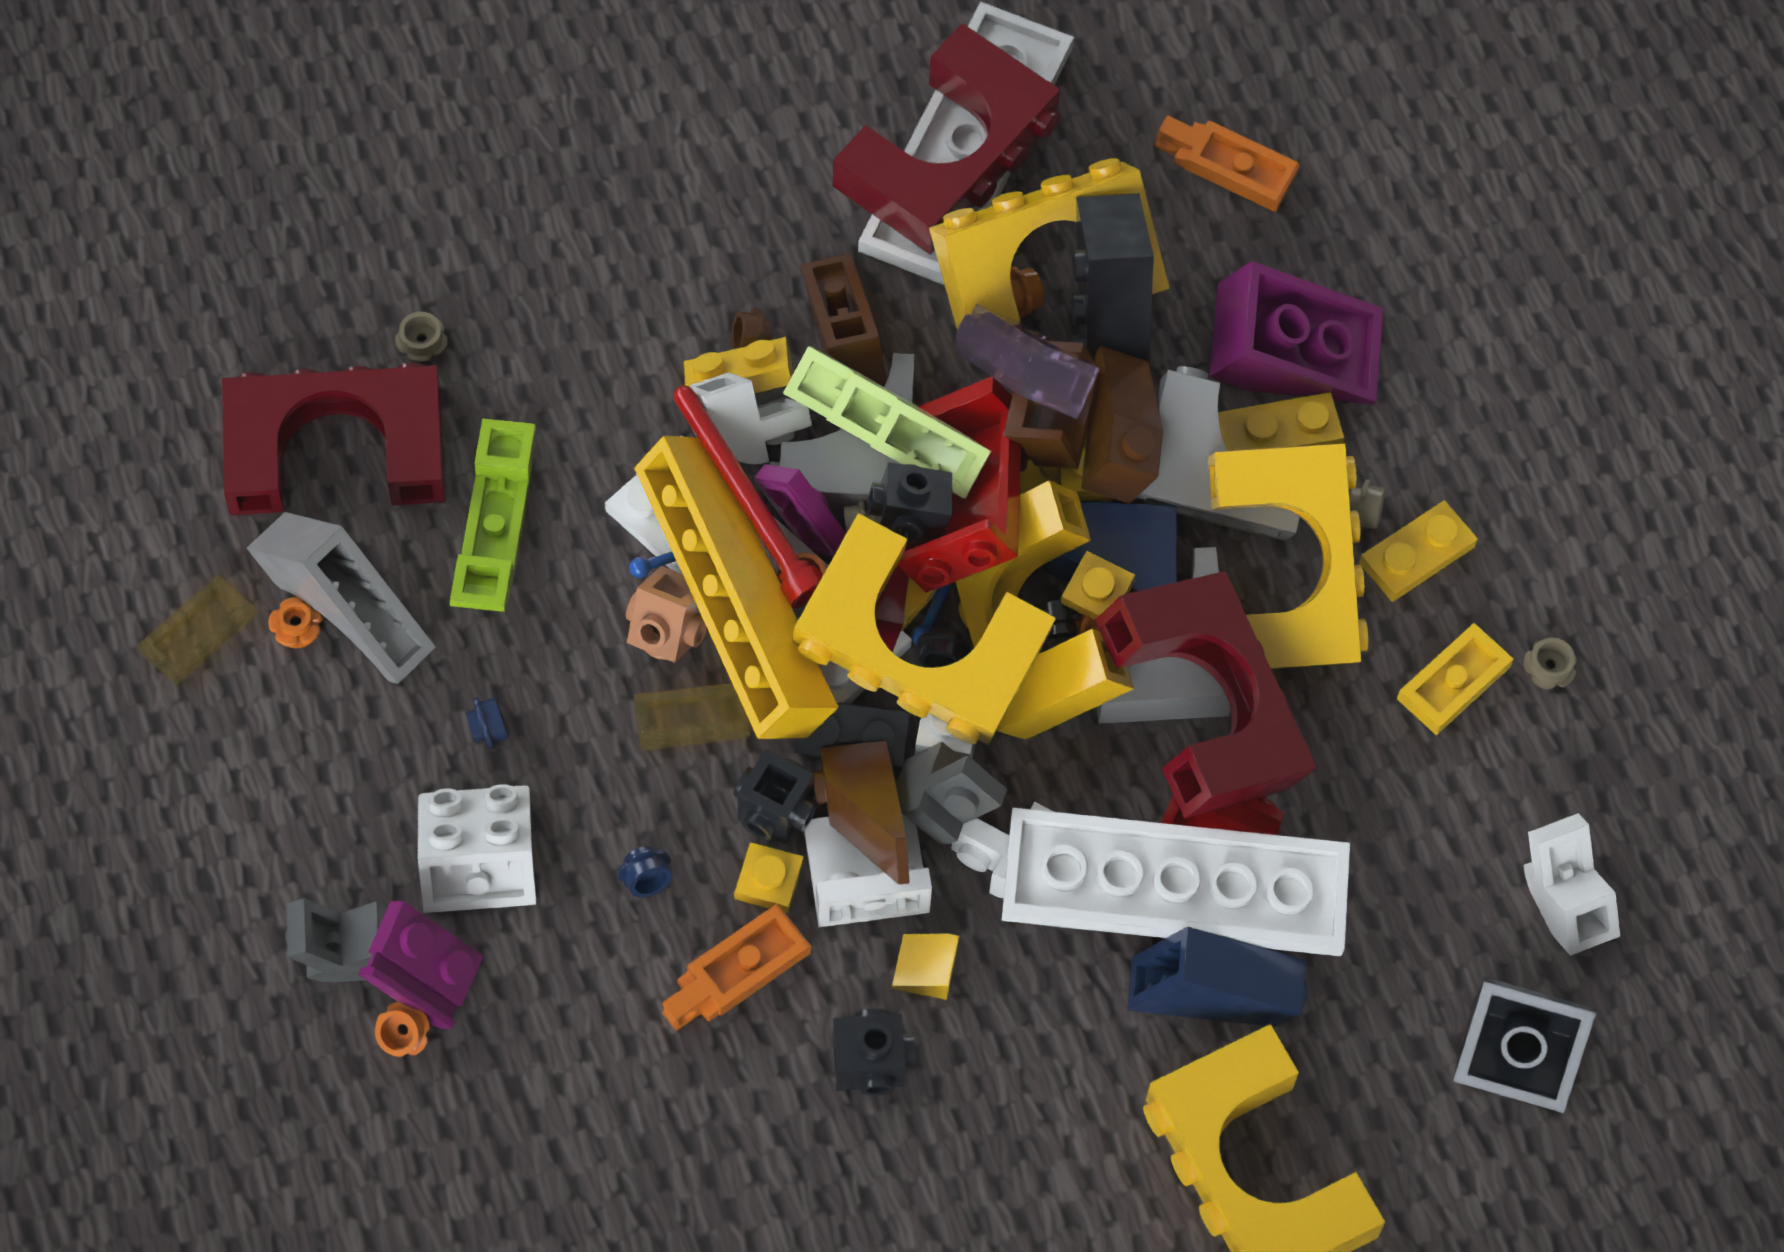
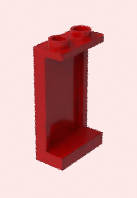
[898,376,1021,593]

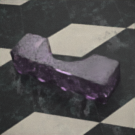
[955,304,1100,419]

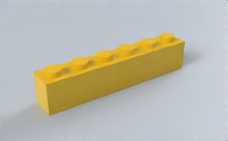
[634,436,838,739]

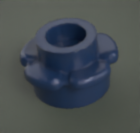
[465,697,509,749]
[618,846,672,898]

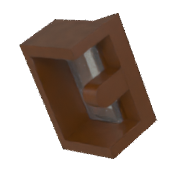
[1003,339,1100,469]

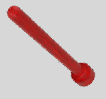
[673,385,823,609]

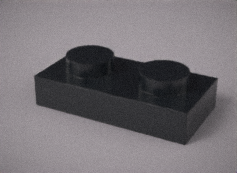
[794,702,910,767]

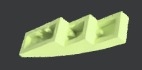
[783,346,992,499]

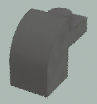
[896,742,1007,845]
[286,898,388,983]

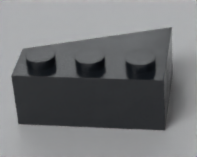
[1071,193,1154,362]

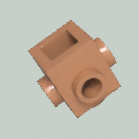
[626,566,707,663]

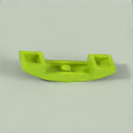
[450,418,536,612]

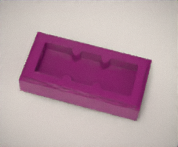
[754,464,846,557]

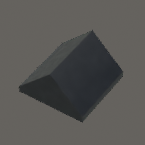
[1453,977,1596,1113]

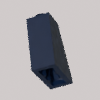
[1043,502,1177,594]
[1127,926,1308,1027]

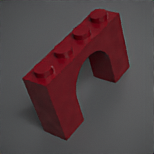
[833,23,1061,255]
[222,363,445,515]
[1095,571,1317,819]

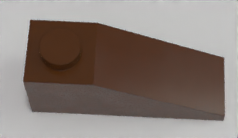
[800,253,887,387]
[1081,346,1163,504]
[812,740,910,885]

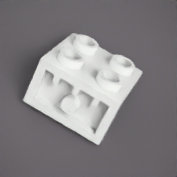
[418,784,536,913]
[804,814,932,927]

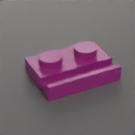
[358,901,483,1029]

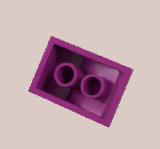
[1209,261,1383,404]

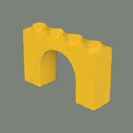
[929,158,1170,356]
[1208,444,1368,669]
[955,480,1134,739]
[792,513,1056,745]
[1143,1024,1385,1252]

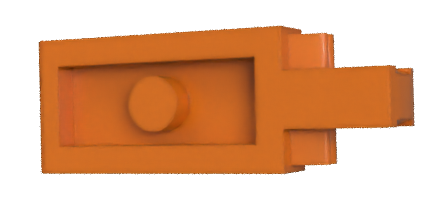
[1155,115,1300,213]
[662,904,812,1031]

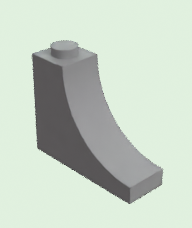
[769,353,914,516]
[1132,366,1300,541]
[247,512,436,684]
[1097,547,1230,724]

